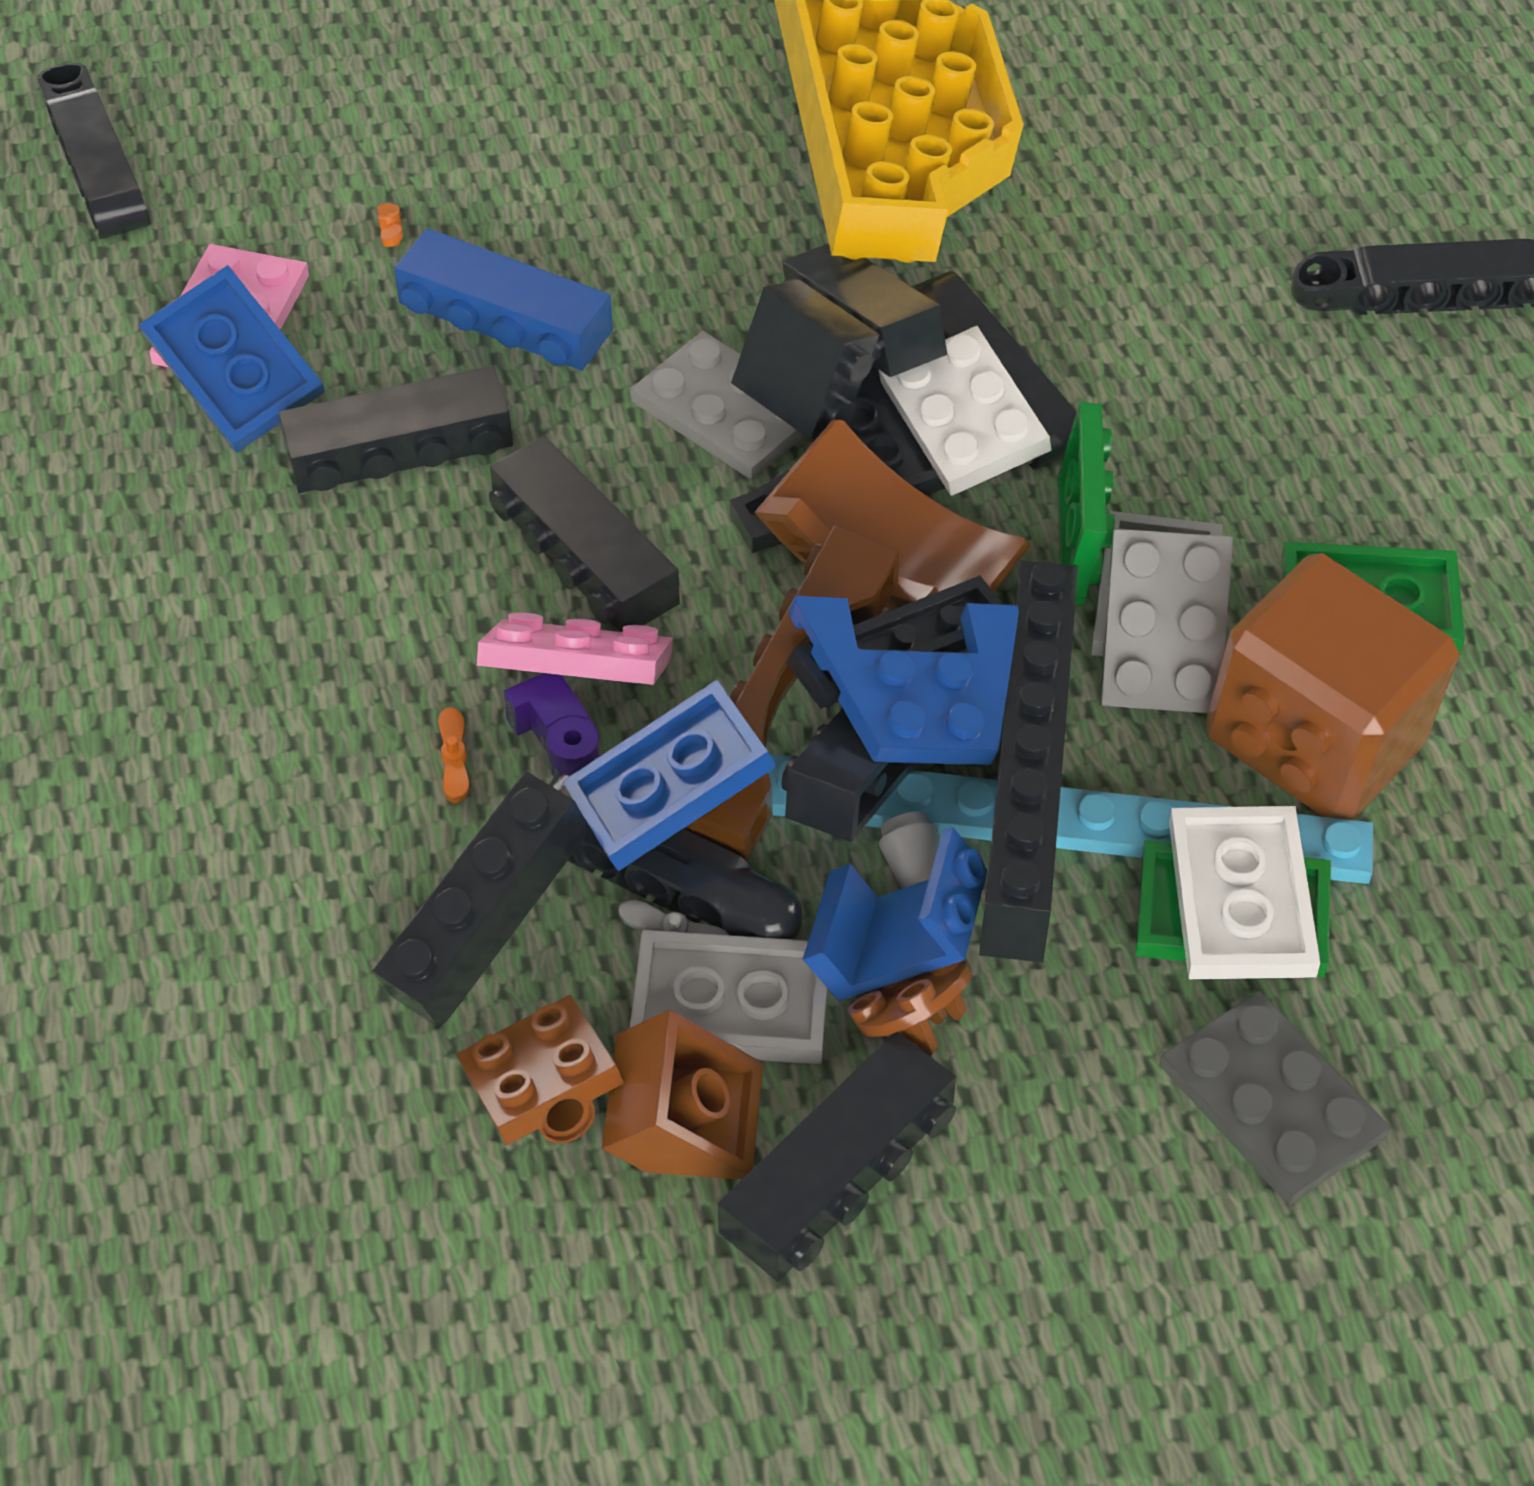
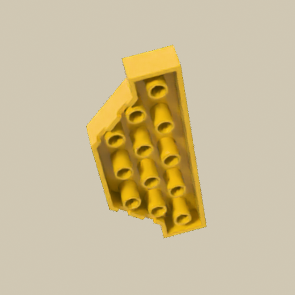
[774,0,1024,263]

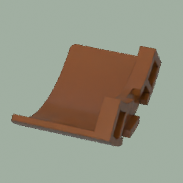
[755,420,1030,610]

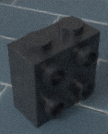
[731,279,880,440]

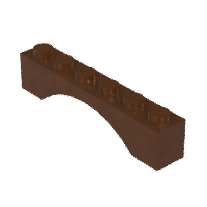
[683,525,899,862]

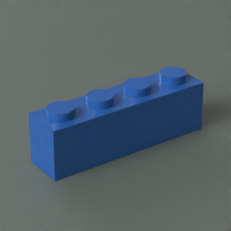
[394,228,613,371]

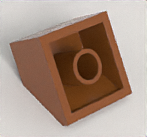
[602,1009,763,1179]

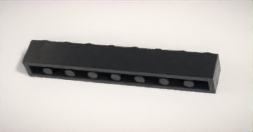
[979,560,1078,963]

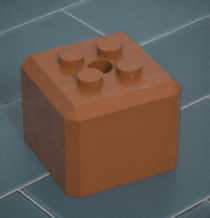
[1206,553,1460,820]

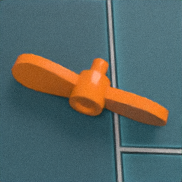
[377,203,403,247]
[438,707,470,803]

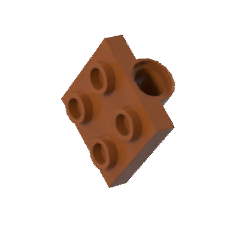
[456,994,624,1146]

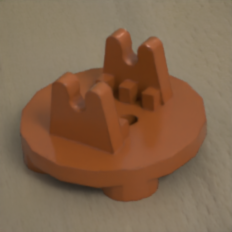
[848,957,972,1056]

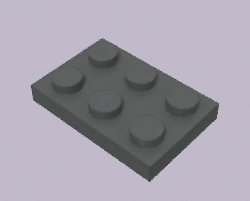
[1159,990,1391,1206]

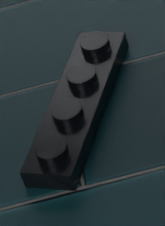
[787,575,1003,709]

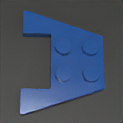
[789,596,1019,765]

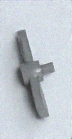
[619,900,729,935]

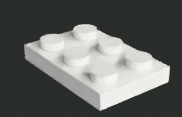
[879,326,1052,496]
[1169,806,1320,979]

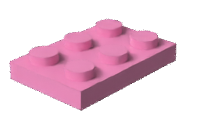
[149,244,309,367]
[477,613,673,685]

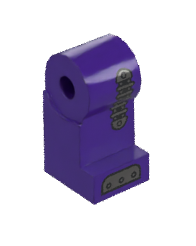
[504,673,599,777]

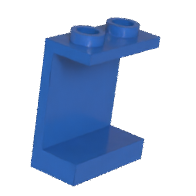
[803,827,988,1001]

